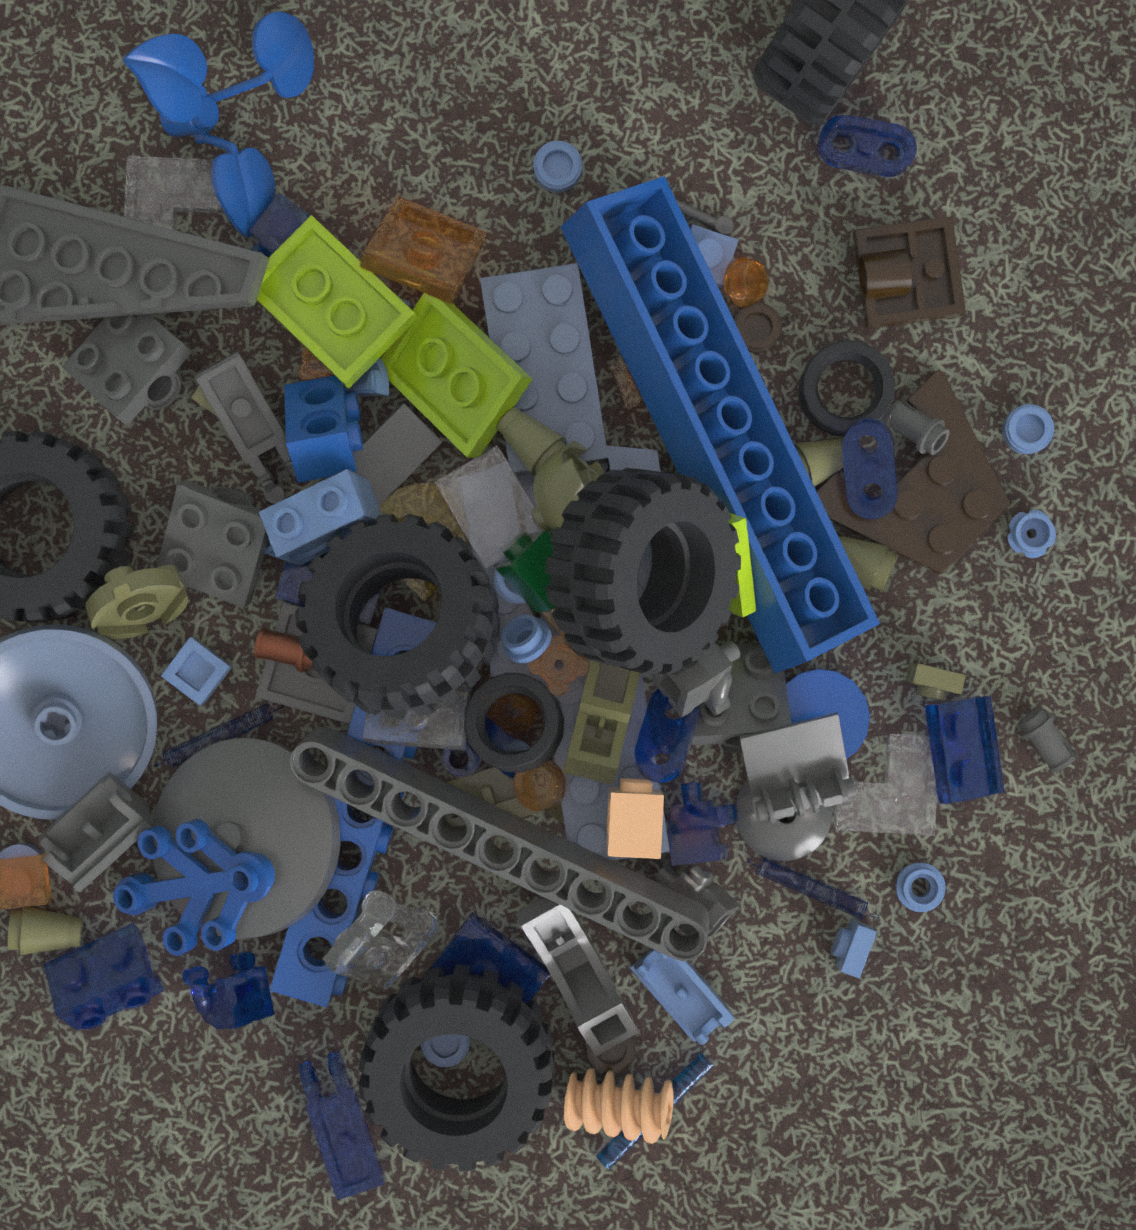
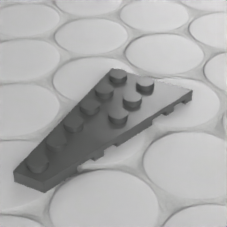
[0,184,269,325]

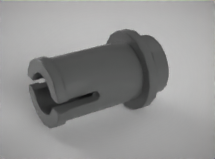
[884,398,950,455]
[1018,708,1078,773]

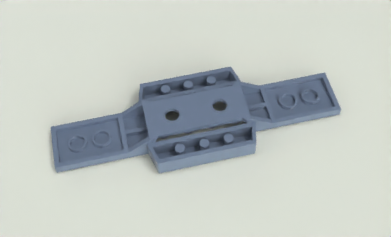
[461,263,670,861]

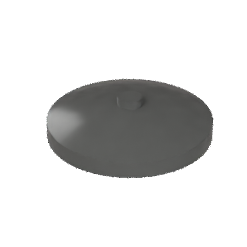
[152,738,341,939]

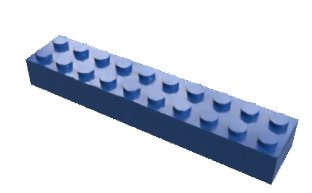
[560,176,880,674]

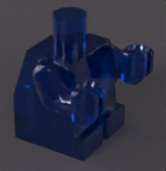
[668,782,738,866]
[182,951,275,1029]

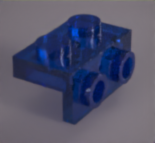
[43,923,165,1030]

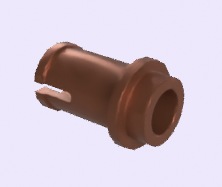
[254,627,314,673]

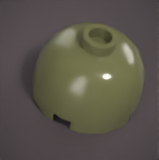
[532,441,606,533]

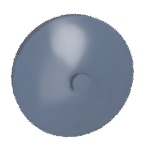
[0,625,158,820]

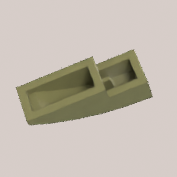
[563,660,640,785]

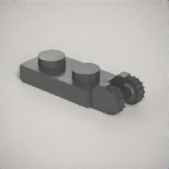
[194,351,296,493]

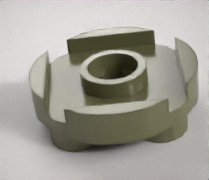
[84,565,188,639]

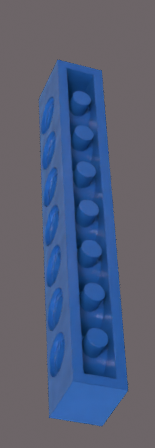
[270,607,437,1008]

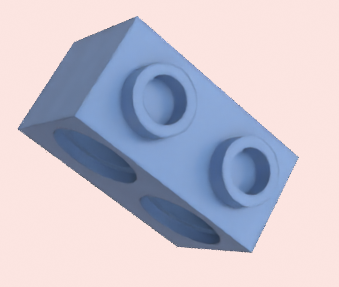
[259,469,382,565]

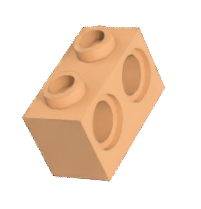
[606,778,664,859]

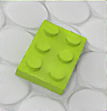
[257,215,418,389]
[381,288,533,459]

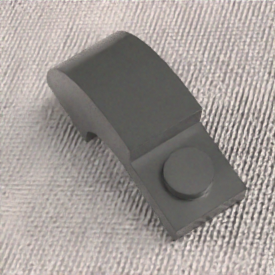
[515,897,639,1056]

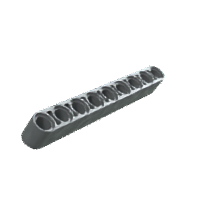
[290,727,710,961]

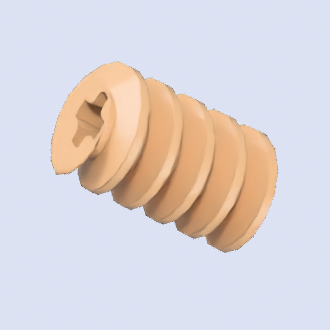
[564,1068,673,1144]

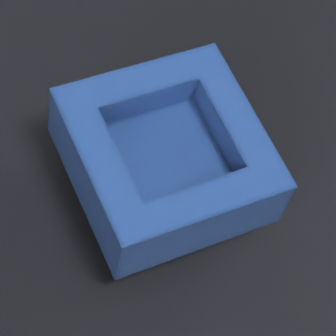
[691,224,738,288]
[161,637,233,706]
[831,918,877,979]

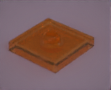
[360,196,487,304]

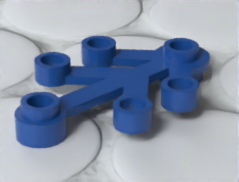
[113,819,275,956]

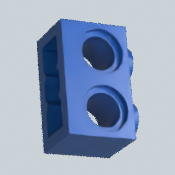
[284,375,364,483]

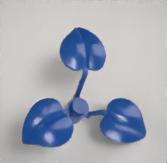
[122,12,314,238]

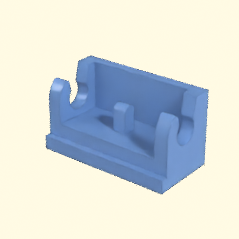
[630,948,735,1045]

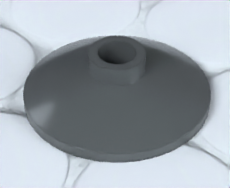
[735,779,832,861]

